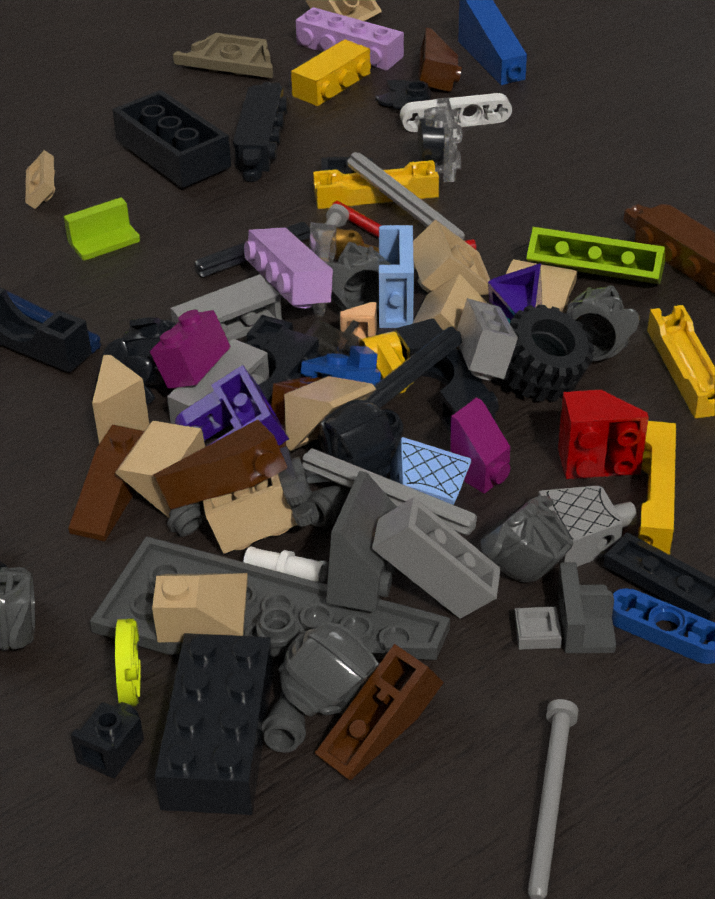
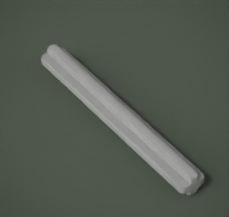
[347,152,465,240]
[303,449,477,536]

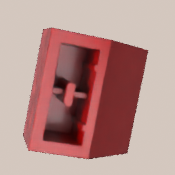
[558,390,649,479]

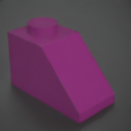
[450,397,511,494]

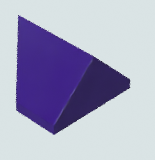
[488,263,542,320]

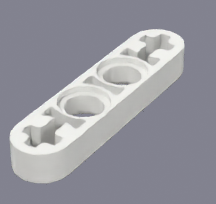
[400,93,512,132]

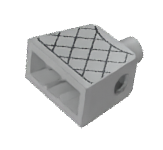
[538,486,637,567]

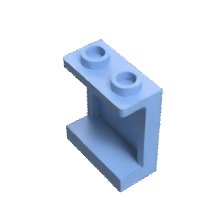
[379,225,414,328]

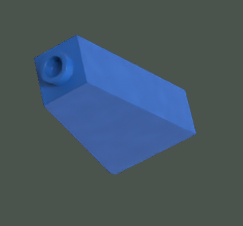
[458,0,527,85]

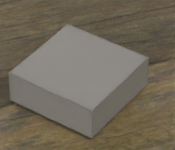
[514,607,562,650]

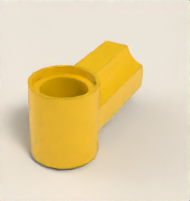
[359,331,414,394]

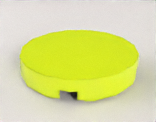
[115,618,141,707]

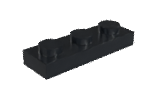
[603,532,715,621]

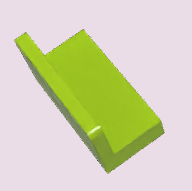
[64,197,140,260]

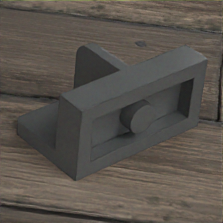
[557,562,616,653]

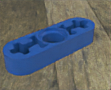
[612,588,715,664]

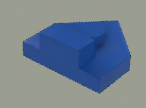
[301,346,381,385]

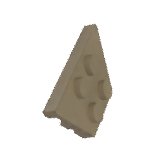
[173,33,273,78]

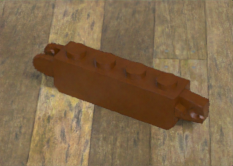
[623,204,715,294]

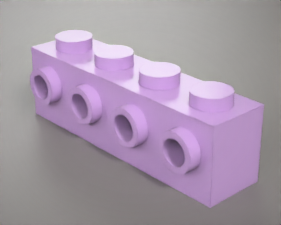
[296,7,404,70]
[244,228,333,308]

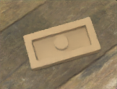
[25,150,55,209]

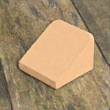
[340,302,377,343]

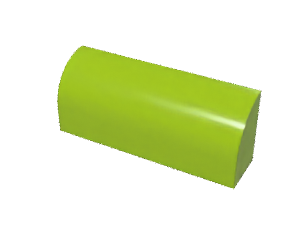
[526,227,665,284]

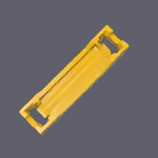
[313,160,439,209]
[647,305,715,419]
[638,421,676,555]

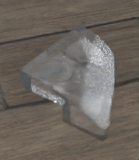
[309,222,337,317]

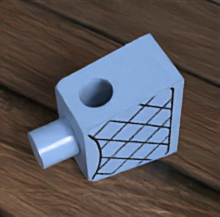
[390,437,471,505]

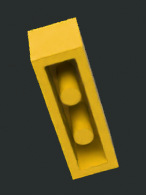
[291,39,371,106]

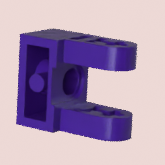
[175,365,289,446]

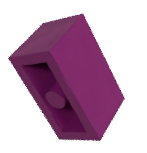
[150,309,231,388]

